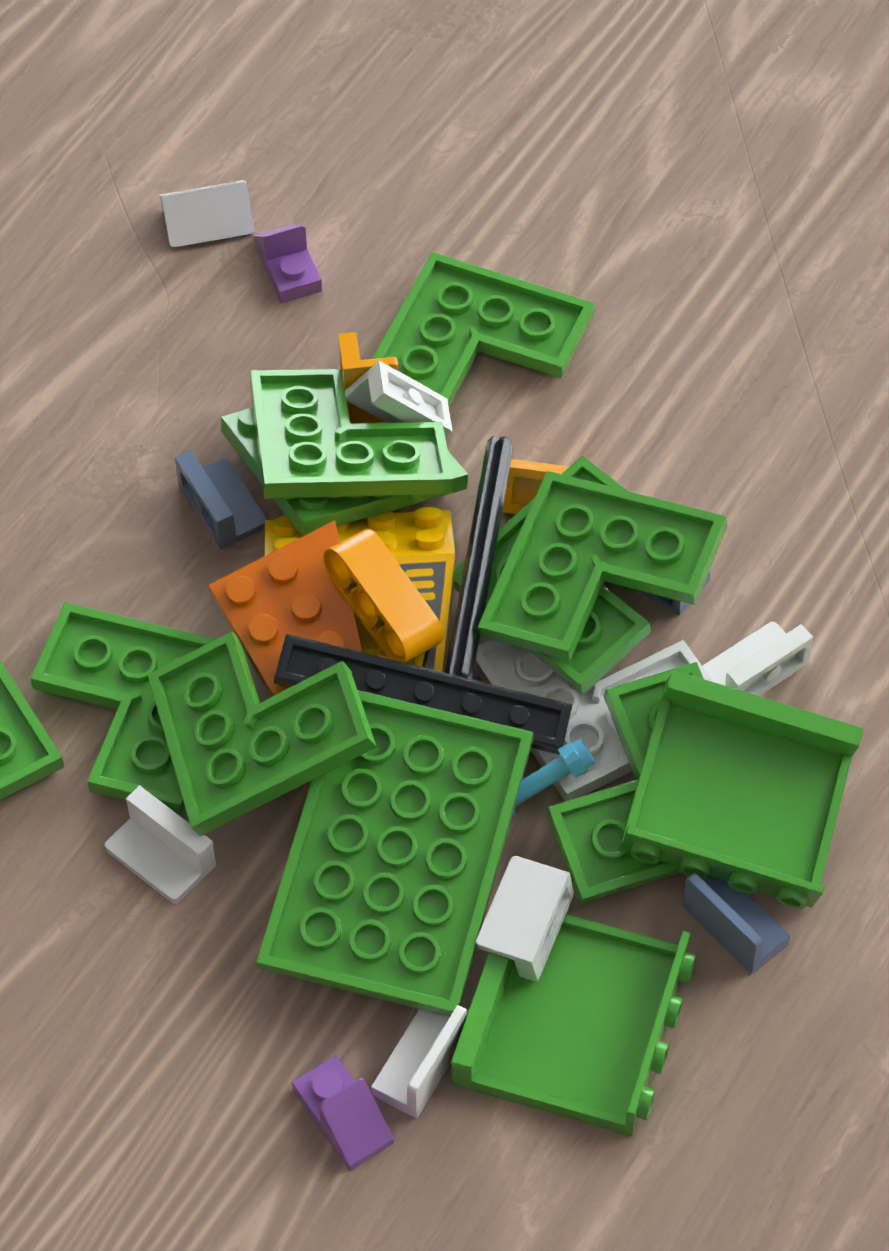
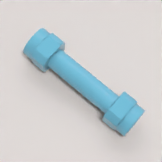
[512,738,596,817]

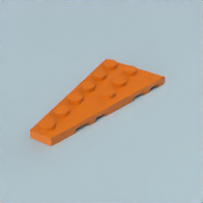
[208,520,362,697]

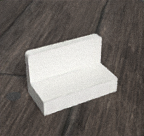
[159,180,255,247]
[345,361,452,437]
[703,622,814,696]
[105,785,217,904]
[476,856,574,983]
[371,1005,467,1119]

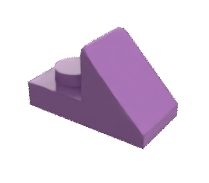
[253,224,322,303]
[292,1055,394,1171]

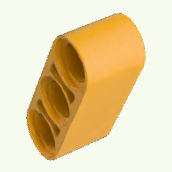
[323,529,443,663]

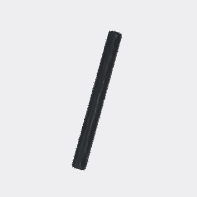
[445,436,513,679]

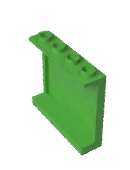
[619,669,864,909]
[451,914,696,1136]

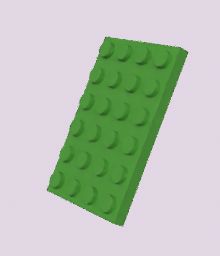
[256,690,533,1017]

